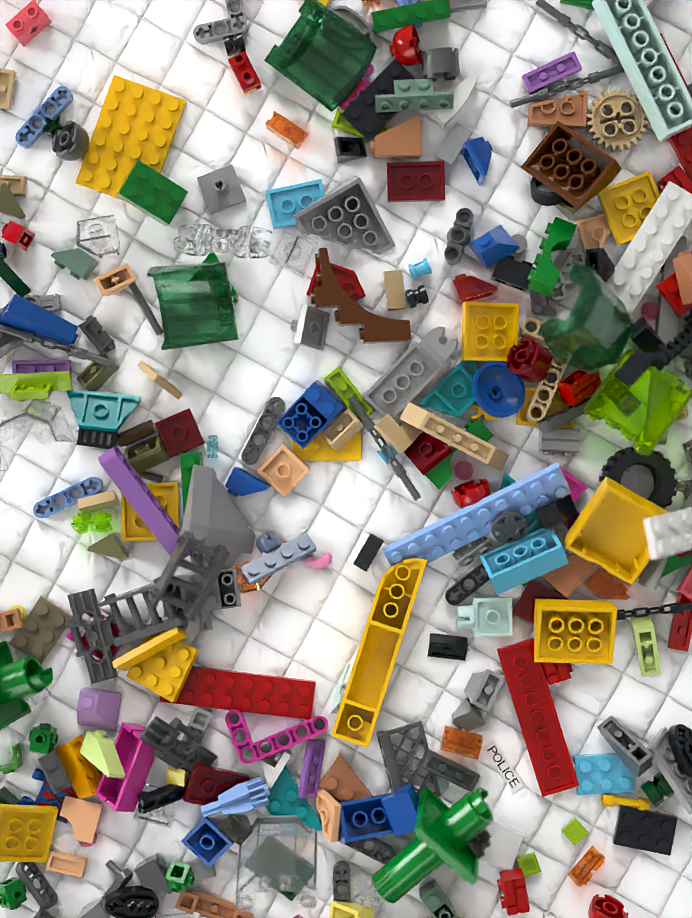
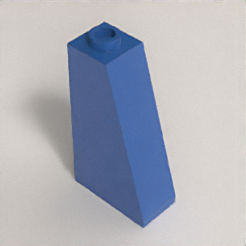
[0,294,78,346]

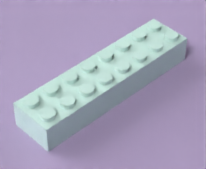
[592,0,692,142]

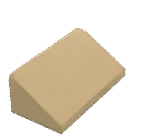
[383,270,407,311]
[321,408,363,451]
[77,490,121,514]

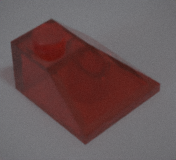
[451,274,498,305]

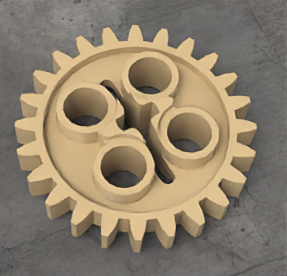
[586,88,649,152]

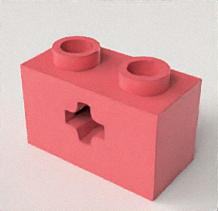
[5,0,52,47]

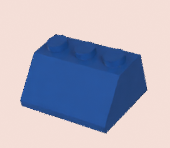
[339,792,394,844]

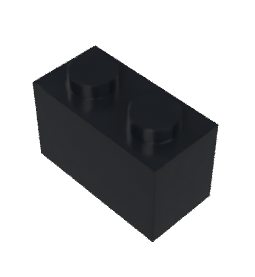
[490,255,535,292]

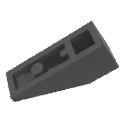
[451,698,486,732]
[597,716,653,777]

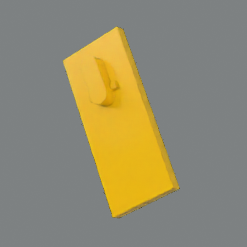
[292,432,361,461]

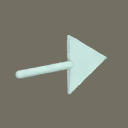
[331,662,350,713]

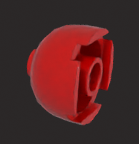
[389,25,422,67]
[451,479,491,509]
[588,894,629,918]

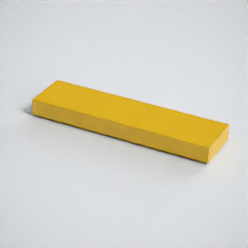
[112,627,187,671]

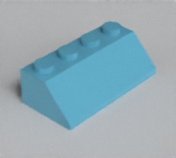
[479,527,569,595]

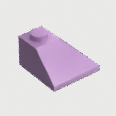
[76,686,122,731]

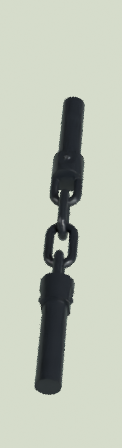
[616,602,692,621]

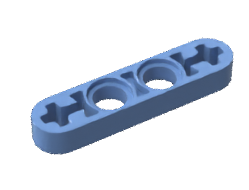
[15,86,73,148]
[33,476,104,518]

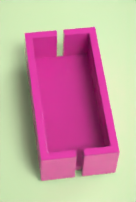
[95,722,156,812]

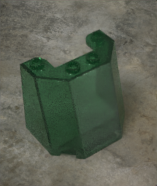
[539,263,635,374]

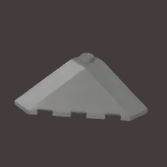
[293,176,396,255]
[180,464,255,554]

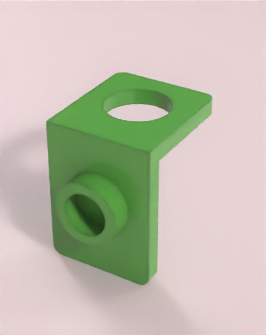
[0,743,23,774]

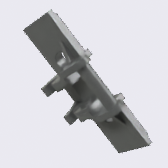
[67,588,118,684]
[139,716,218,772]

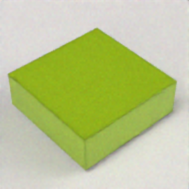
[561,817,589,846]
[517,852,542,878]

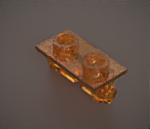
[568,846,606,887]

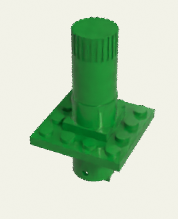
[0,641,53,730]
[372,786,494,904]

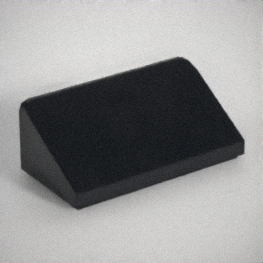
[427,633,468,661]

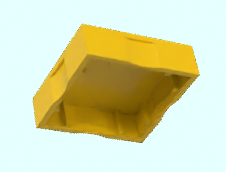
[564,477,669,585]

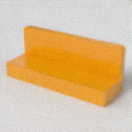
[55,735,101,799]

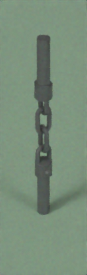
[535,0,623,68]
[509,66,625,108]
[0,324,115,368]
[348,396,421,501]

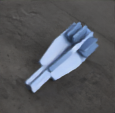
[201,776,270,818]

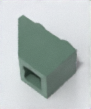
[51,248,99,280]
[419,879,458,918]

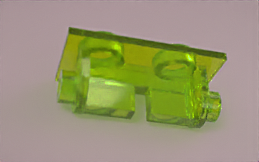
[71,512,113,533]

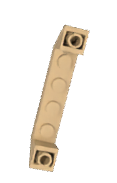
[400,402,510,472]

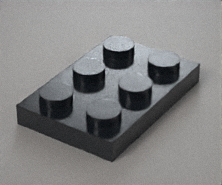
[612,805,678,856]

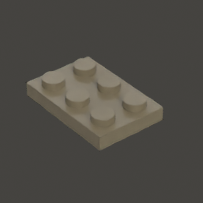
[9,595,73,664]

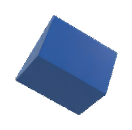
[381,782,419,837]
[181,817,234,867]

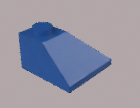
[461,137,493,186]
[468,224,520,269]
[225,467,271,497]

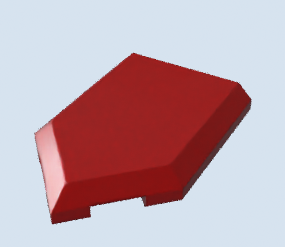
[306,263,366,302]

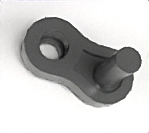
[103,860,134,902]

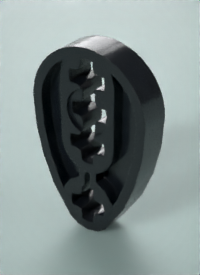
[668,724,692,777]
[103,885,159,918]

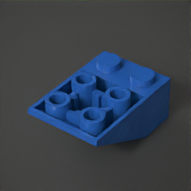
[276,380,345,449]

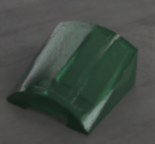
[264,0,378,112]
[147,262,239,350]

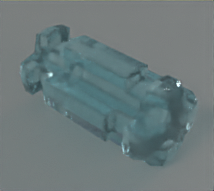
[207,435,218,458]

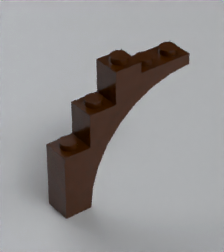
[310,248,411,344]

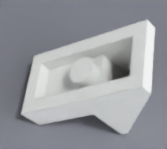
[261,748,292,788]

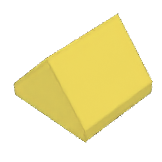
[166,767,190,787]

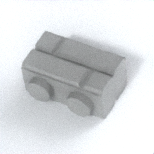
[538,428,581,456]

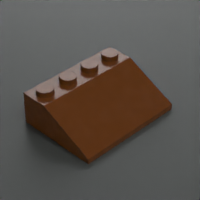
[521,121,622,209]

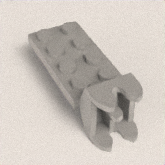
[362,327,458,419]

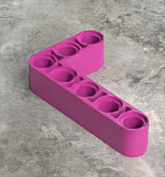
[225,709,329,764]

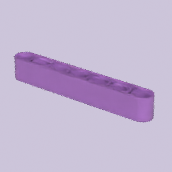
[98,446,194,559]

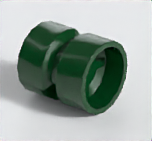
[640,771,675,807]

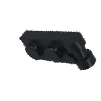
[137,779,189,814]

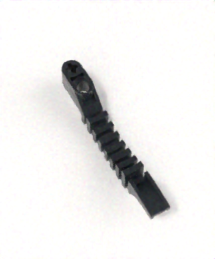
[614,308,692,388]

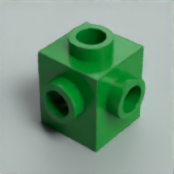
[28,723,58,754]
[165,860,195,893]
[0,877,27,910]

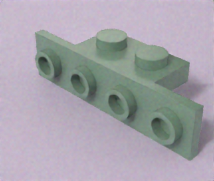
[375,78,454,112]

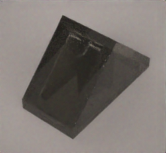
[218,814,253,846]

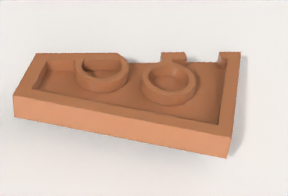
[527,91,588,130]
[318,753,373,802]

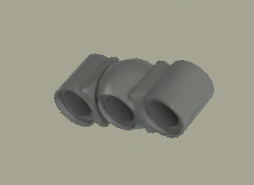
[444,208,473,265]

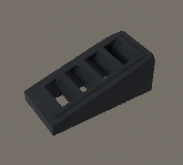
[76,428,118,449]

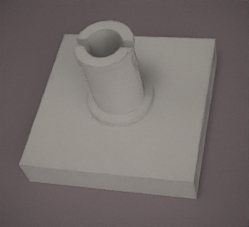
[197,164,246,215]
[290,305,330,351]

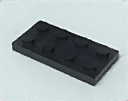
[341,59,416,142]

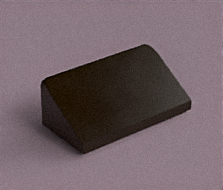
[117,420,157,447]

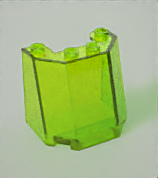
[583,348,692,456]

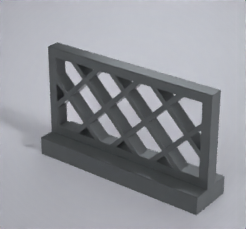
[376,721,441,798]

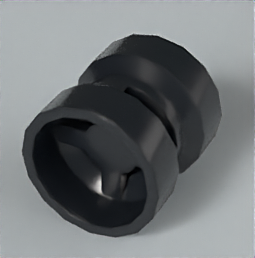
[223,32,246,56]
[405,285,429,309]

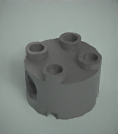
[420,47,460,82]

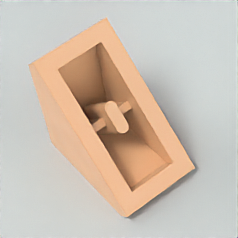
[93,263,137,296]

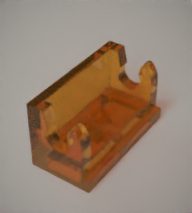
[265,111,309,150]
[440,725,483,760]

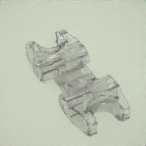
[174,224,272,259]

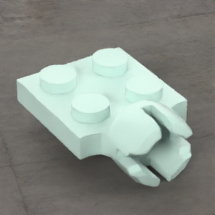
[456,597,512,637]

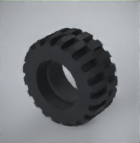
[599,446,678,509]

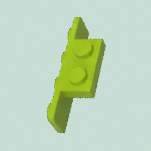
[0,371,73,402]

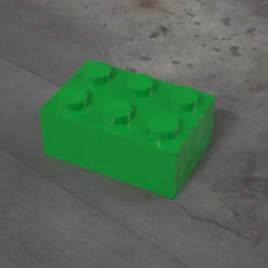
[116,160,188,226]

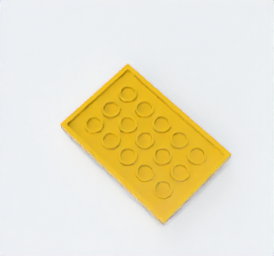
[75,75,187,202]

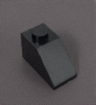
[535,494,577,529]

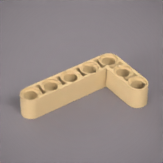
[520,318,576,423]

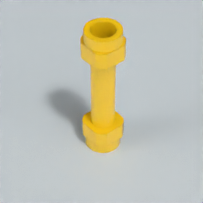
[601,793,650,811]

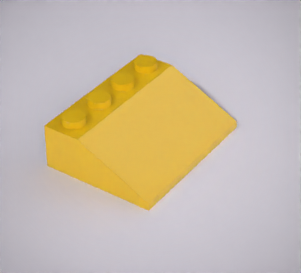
[534,599,617,664]

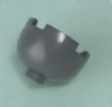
[52,120,89,161]

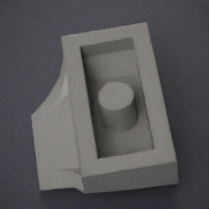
[464,669,505,713]

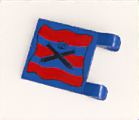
[19,768,78,824]

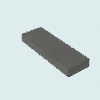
[421,749,481,792]

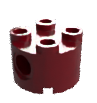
[506,338,553,382]

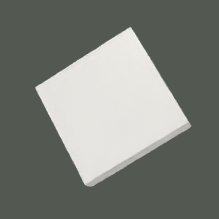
[479,822,524,870]

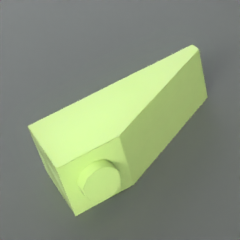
[630,615,661,677]
[80,730,125,778]

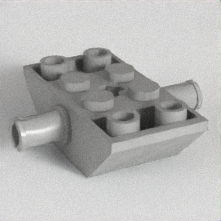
[162,553,241,631]

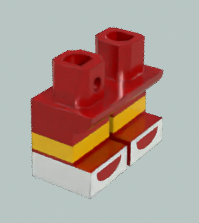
[228,51,263,98]

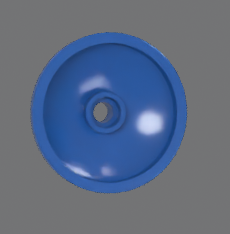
[472,361,525,418]

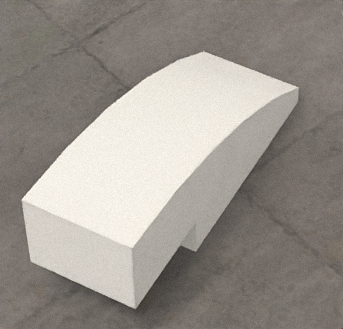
[434,71,479,129]

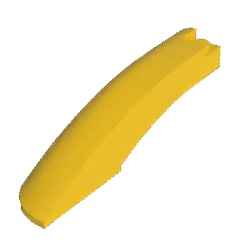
[331,558,427,748]

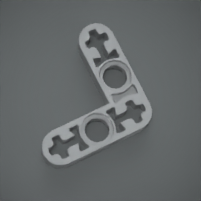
[193,0,248,44]

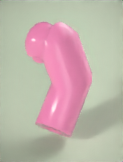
[304,552,333,570]

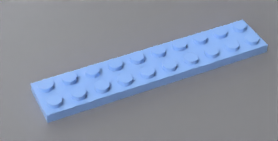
[382,462,571,567]

